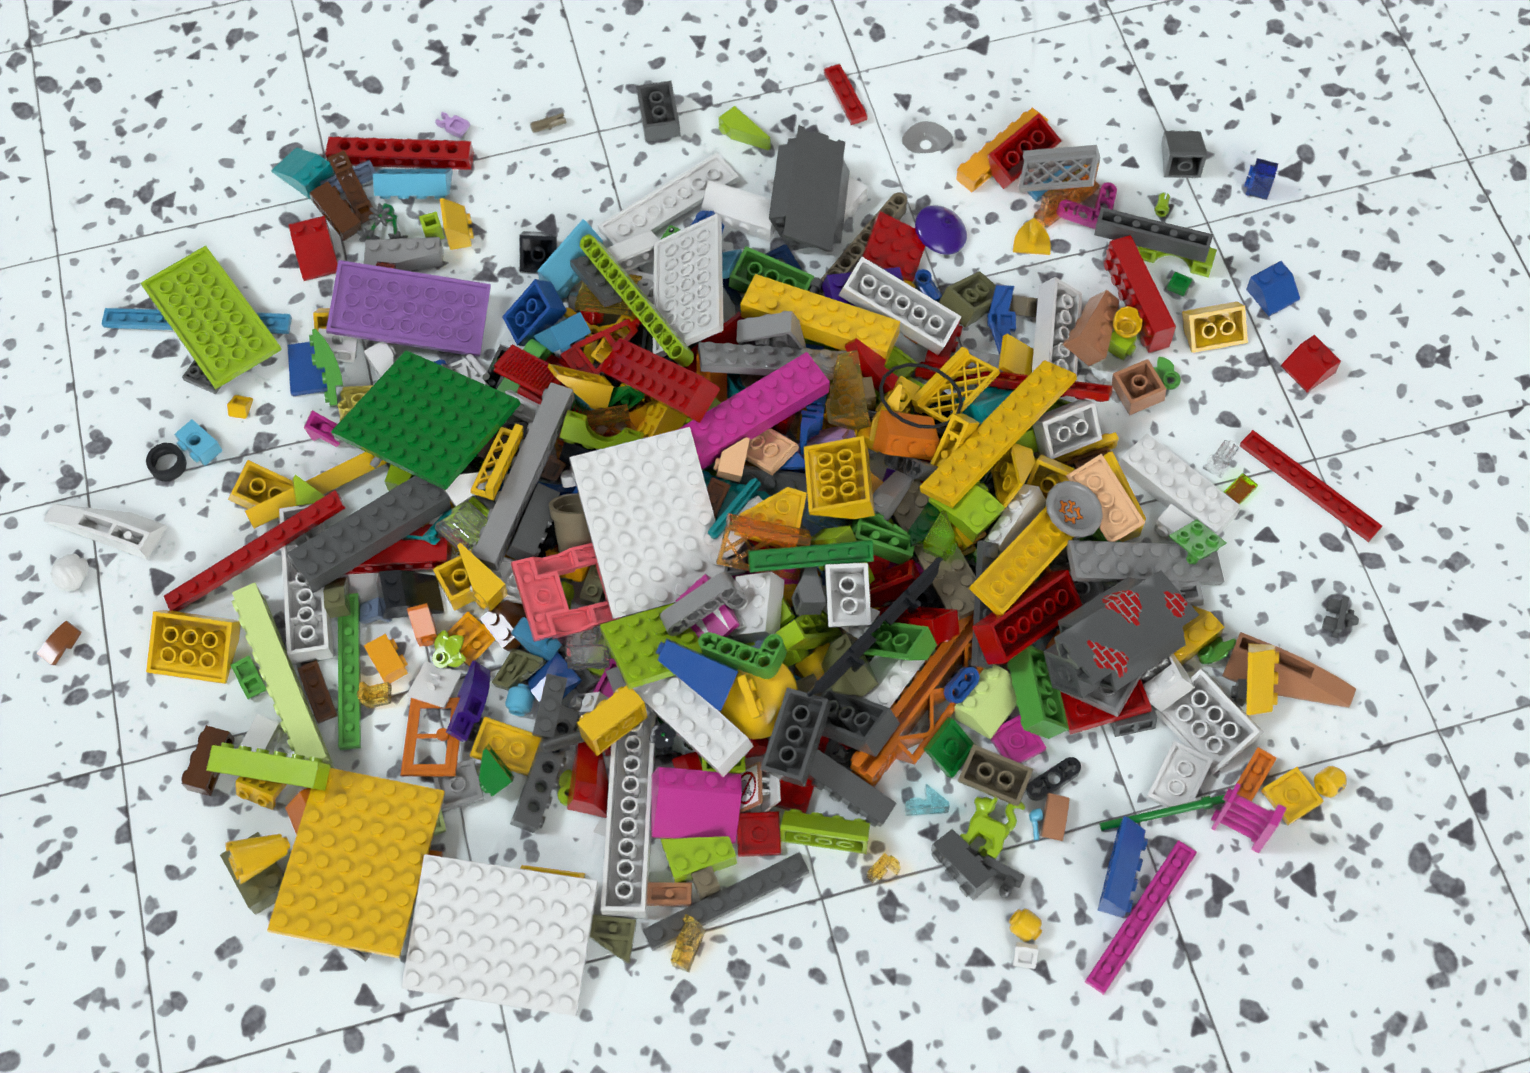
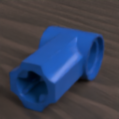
[914,269,942,303]

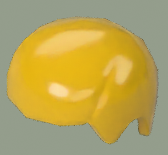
[1113,306,1142,338]

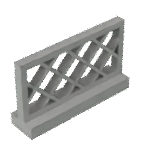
[1019,144,1101,192]

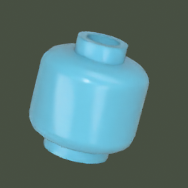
[505,684,535,716]

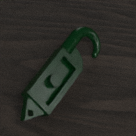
[908,502,944,547]

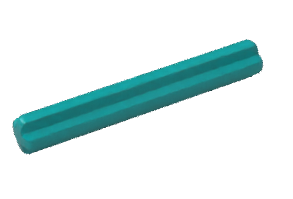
[708,478,761,539]

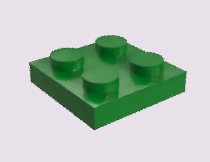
[924,717,975,778]

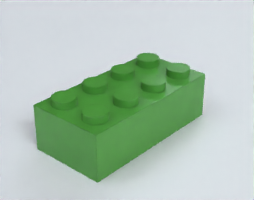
[729,246,814,294]
[1008,646,1069,739]

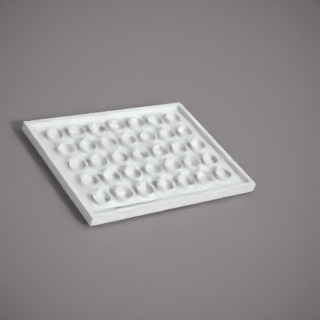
[569,427,726,619]
[401,854,598,1016]

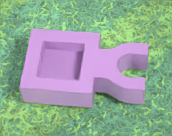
[435,112,470,138]

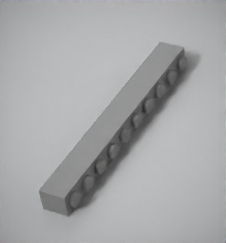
[471,383,575,571]

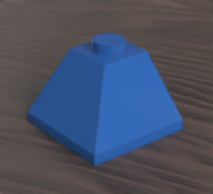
[527,651,582,702]

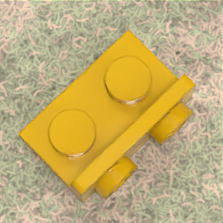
[236,776,287,810]

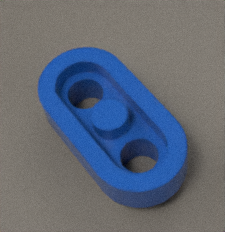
[944,667,979,703]

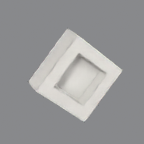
[1013,942,1038,969]

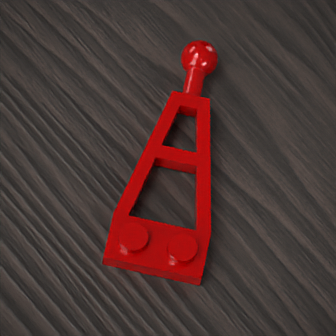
[560,318,642,375]

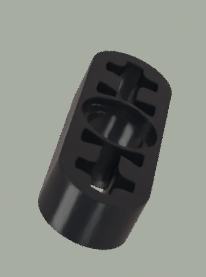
[1026,757,1081,801]

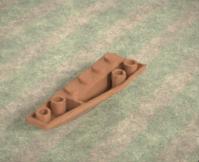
[1222,632,1357,708]

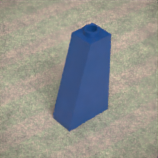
[656,638,738,711]

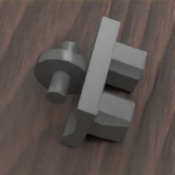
[1322,596,1359,638]

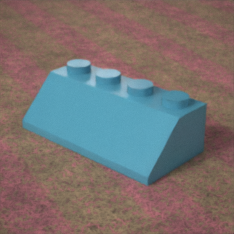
[373,169,453,199]
[537,219,603,300]

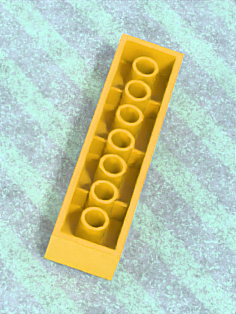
[740,274,900,365]

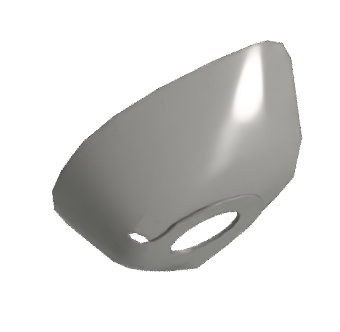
[902,121,953,153]

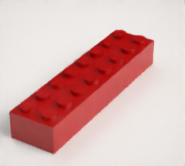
[600,337,721,423]

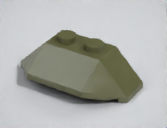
[821,632,879,697]

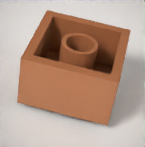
[1112,359,1166,416]

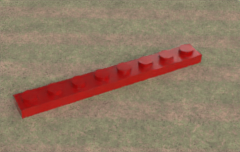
[1239,430,1382,543]

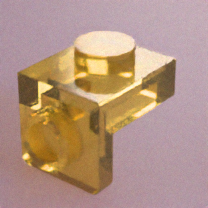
[357,681,392,709]

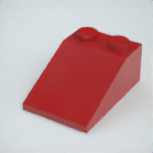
[288,215,338,281]

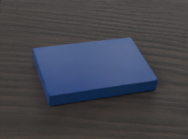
[287,342,328,397]

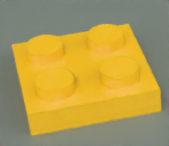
[1261,767,1324,826]

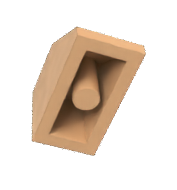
[714,438,750,482]

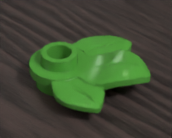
[1154,356,1181,390]
[1198,636,1236,664]

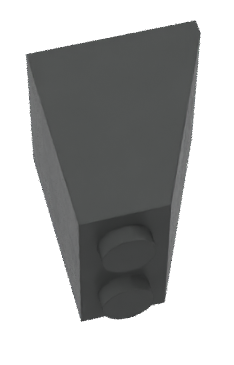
[1161,130,1207,178]

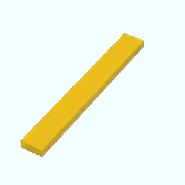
[244,452,388,529]

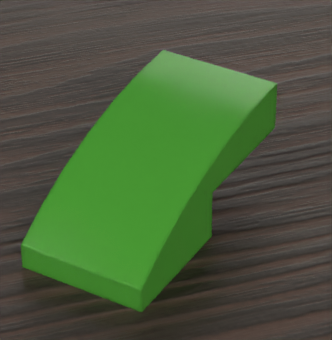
[230,656,267,700]

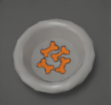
[1046,481,1103,537]

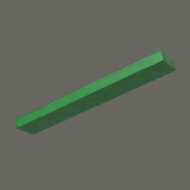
[748,540,874,572]

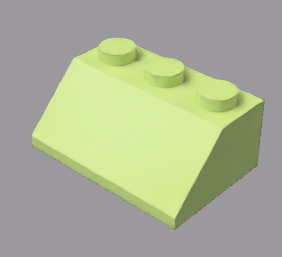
[954,664,1017,740]

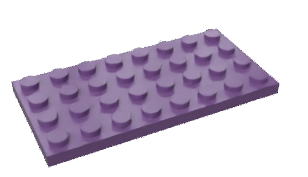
[326,260,491,357]

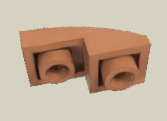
[1040,793,1070,841]

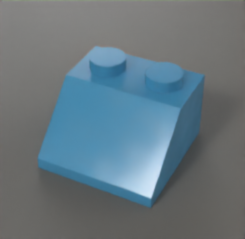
[534,312,591,353]

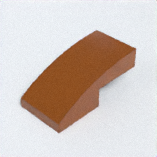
[36,621,82,665]

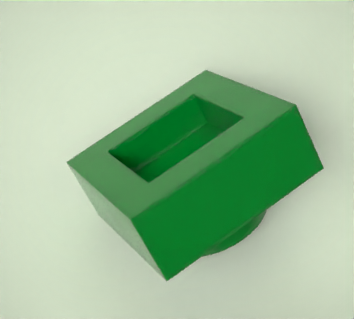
[1167,271,1193,297]

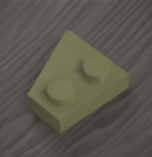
[492,649,546,691]
[590,914,637,964]

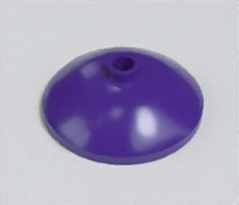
[915,205,967,255]

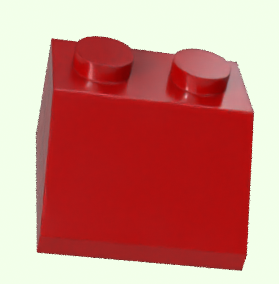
[1281,334,1341,393]

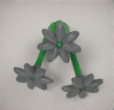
[357,203,408,241]

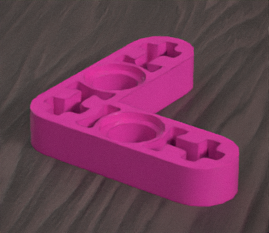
[1056,182,1117,229]

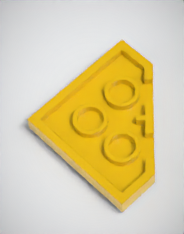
[734,487,807,548]

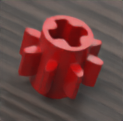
[580,305,604,326]

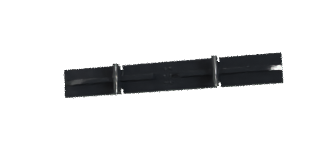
[807,557,943,698]

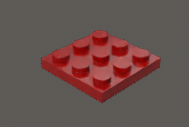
[862,211,925,282]

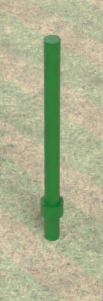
[1099,794,1225,831]

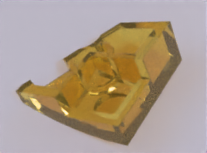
[670,914,705,973]

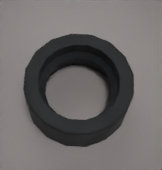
[146,443,187,482]

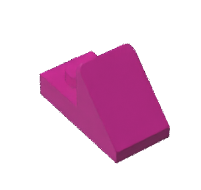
[304,410,341,447]

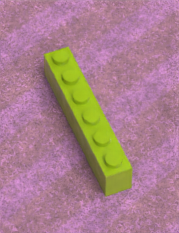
[207,742,331,791]

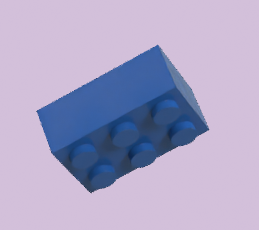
[502,279,567,347]

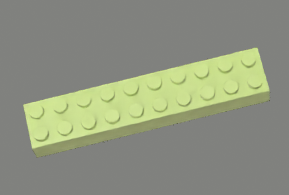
[231,583,335,769]

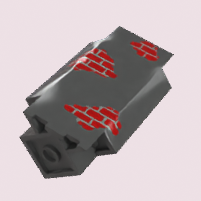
[1044,570,1199,698]

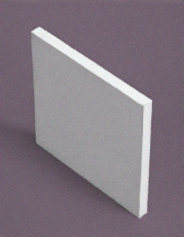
[407,661,462,708]
[761,771,781,812]

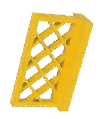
[911,346,1000,423]

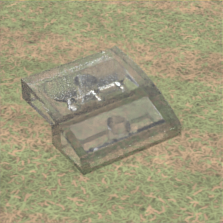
[435,500,488,551]

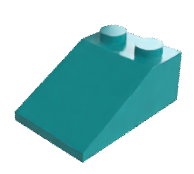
[271,147,335,199]

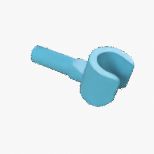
[1029,808,1044,840]

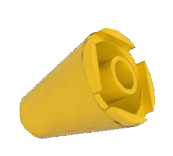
[225,834,290,884]

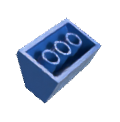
[1097,816,1148,918]

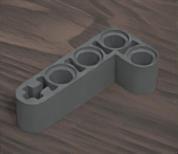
[884,454,938,481]

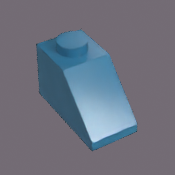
[511,617,562,661]

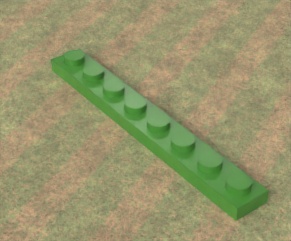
[338,593,361,750]

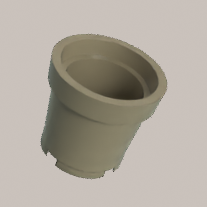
[549,493,592,553]

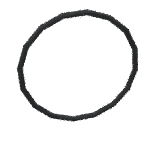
[879,363,963,429]

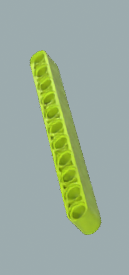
[580,234,694,367]

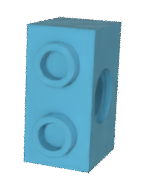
[174,419,222,466]

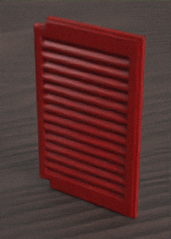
[494,344,562,397]

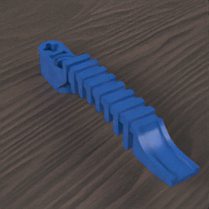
[800,343,829,455]

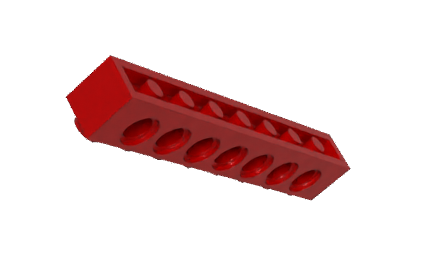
[325,136,474,170]

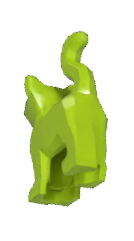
[960,796,1025,860]

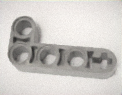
[660,572,747,636]

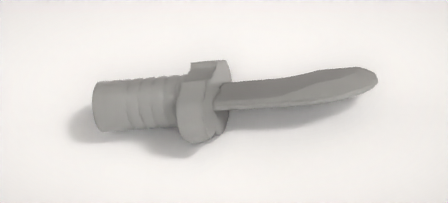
[1085,372,1120,403]

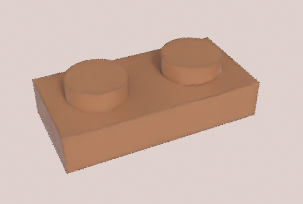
[647,882,692,906]

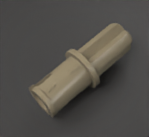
[530,112,566,133]

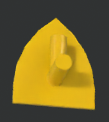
[1013,218,1051,255]

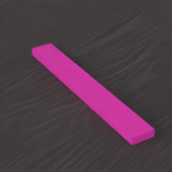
[1085,840,1197,995]

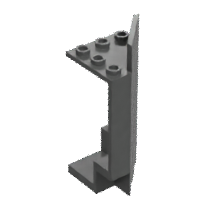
[769,125,850,252]

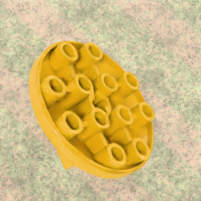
[719,657,798,739]

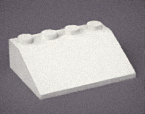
[1155,669,1264,775]

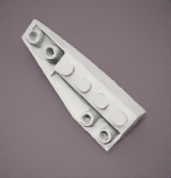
[43,504,167,560]

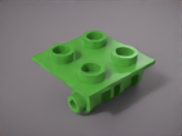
[1169,519,1227,564]

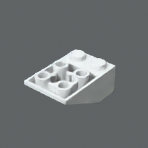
[1140,654,1195,712]

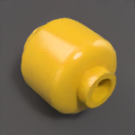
[1314,766,1347,798]
[1008,909,1043,942]

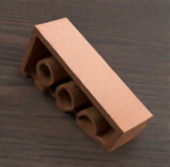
[1063,290,1120,366]

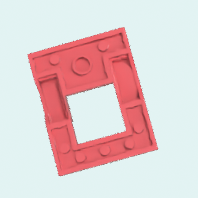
[511,543,620,642]

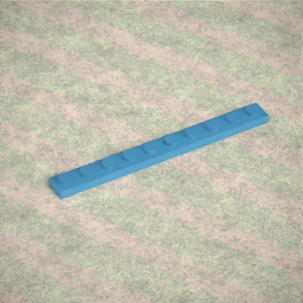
[101,308,292,334]

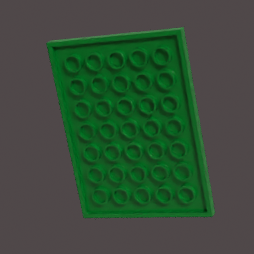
[331,350,521,490]

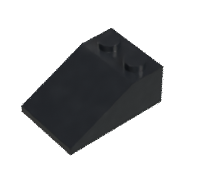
[376,570,444,619]

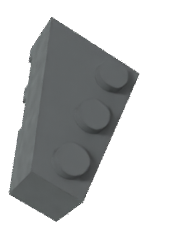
[931,829,997,900]

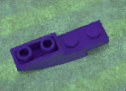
[446,660,491,742]

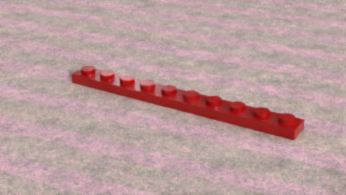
[915,362,1113,402]
[164,490,346,612]

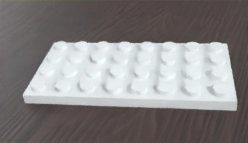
[653,213,723,357]

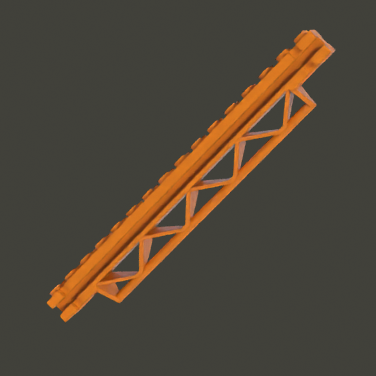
[850,566,1052,788]

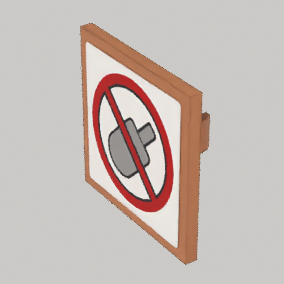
[739,762,763,813]

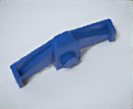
[987,285,1016,355]

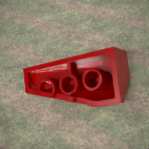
[567,742,609,818]

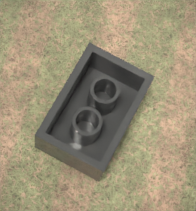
[636,80,681,142]

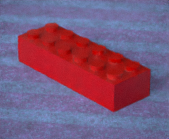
[1104,235,1176,353]
[972,570,1083,665]

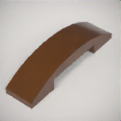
[328,150,374,224]

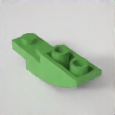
[309,329,344,407]

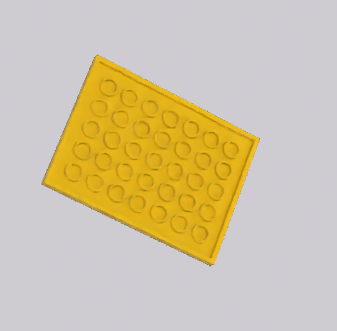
[267,768,445,959]

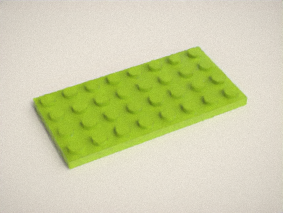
[140,245,282,390]

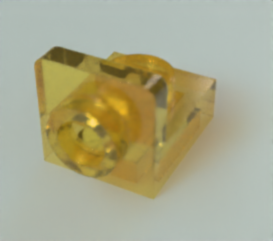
[866,853,901,883]

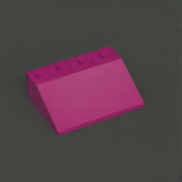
[651,767,742,844]

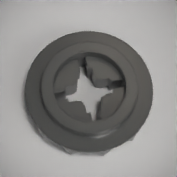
[825,739,859,768]

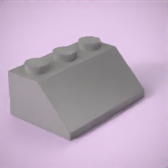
[736,311,806,350]

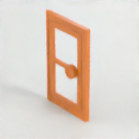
[400,698,460,777]

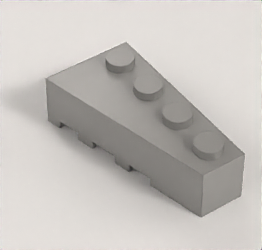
[364,237,444,271]

